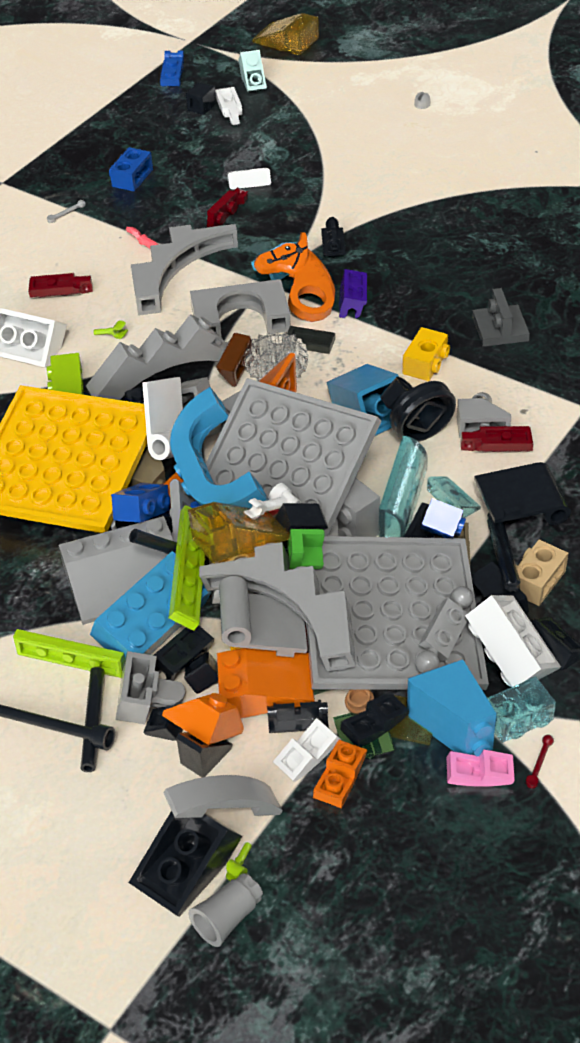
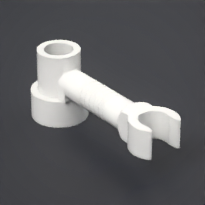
[244,483,301,520]

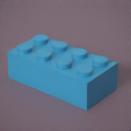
[90,551,212,659]

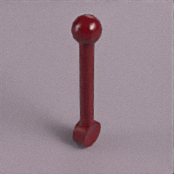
[526,734,554,788]

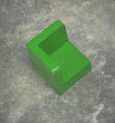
[287,529,325,569]

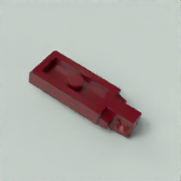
[207,187,248,228]
[28,273,93,298]
[460,426,534,451]

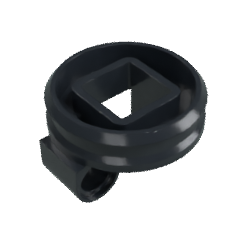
[380,376,456,442]

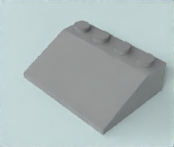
[59,516,173,625]

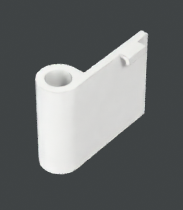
[142,377,183,460]

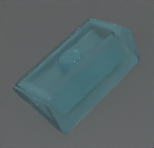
[427,476,481,518]

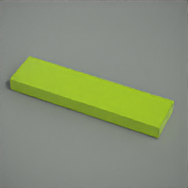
[13,629,125,678]

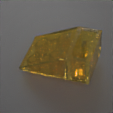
[252,13,319,55]
[188,502,290,563]

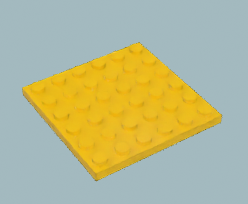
[0,385,147,533]

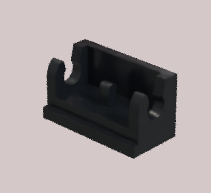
[471,561,529,614]
[153,625,214,681]

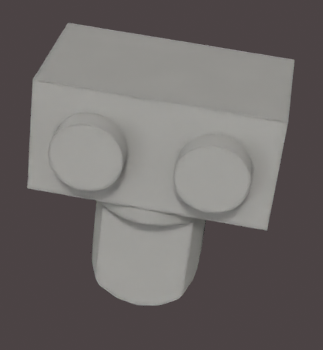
[115,651,185,724]

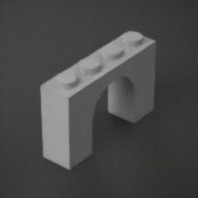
[190,279,291,337]

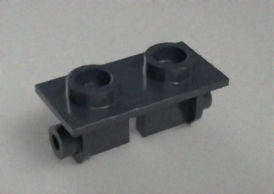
[321,217,346,257]
[267,700,329,733]

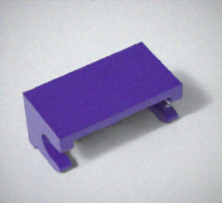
[339,269,367,318]

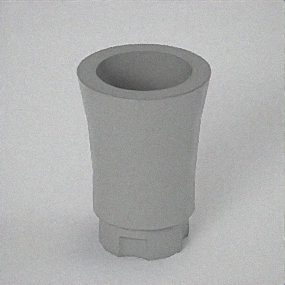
[189,873,263,947]

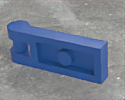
[160,50,184,86]

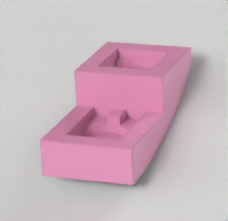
[446,749,515,786]

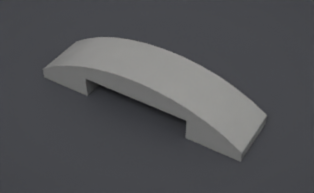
[164,775,283,818]

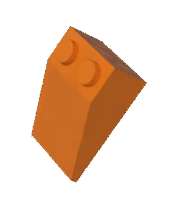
[217,648,315,718]

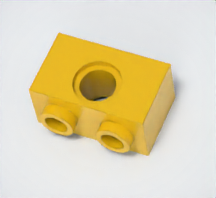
[402,327,450,381]

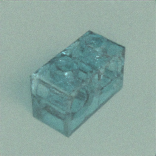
[487,677,556,743]

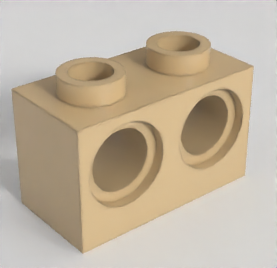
[516,540,568,606]

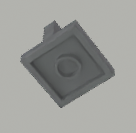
[472,288,530,346]

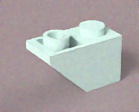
[238,50,267,92]

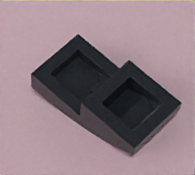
[340,692,409,747]

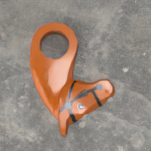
[254,233,335,322]

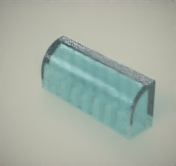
[379,436,428,537]

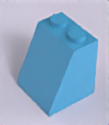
[326,364,399,436]
[407,659,497,757]

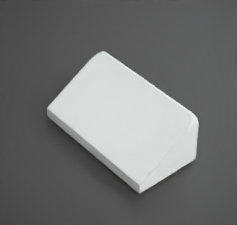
[227,168,271,189]

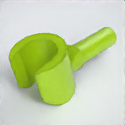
[94,320,128,339]
[226,842,252,881]

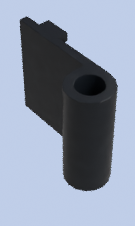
[474,462,571,525]

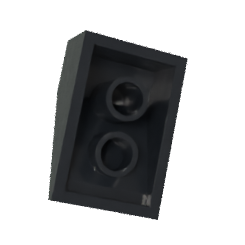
[128,810,243,917]

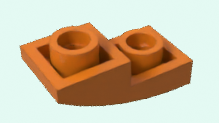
[313,740,367,808]

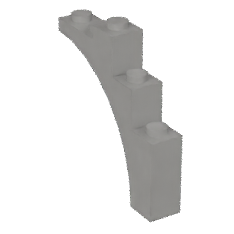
[131,224,238,316]
[86,314,229,400]
[199,542,356,671]

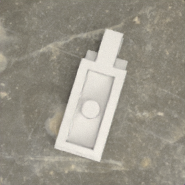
[215,87,242,125]

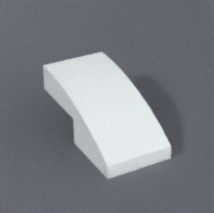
[273,718,341,782]

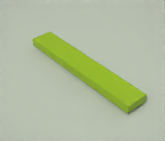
[169,505,208,631]

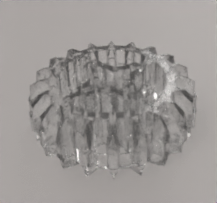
[244,331,309,381]

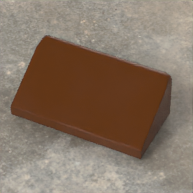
[217,333,254,387]

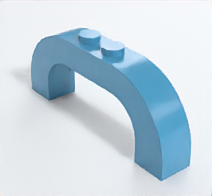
[170,387,268,514]

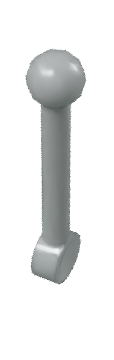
[47,200,86,223]

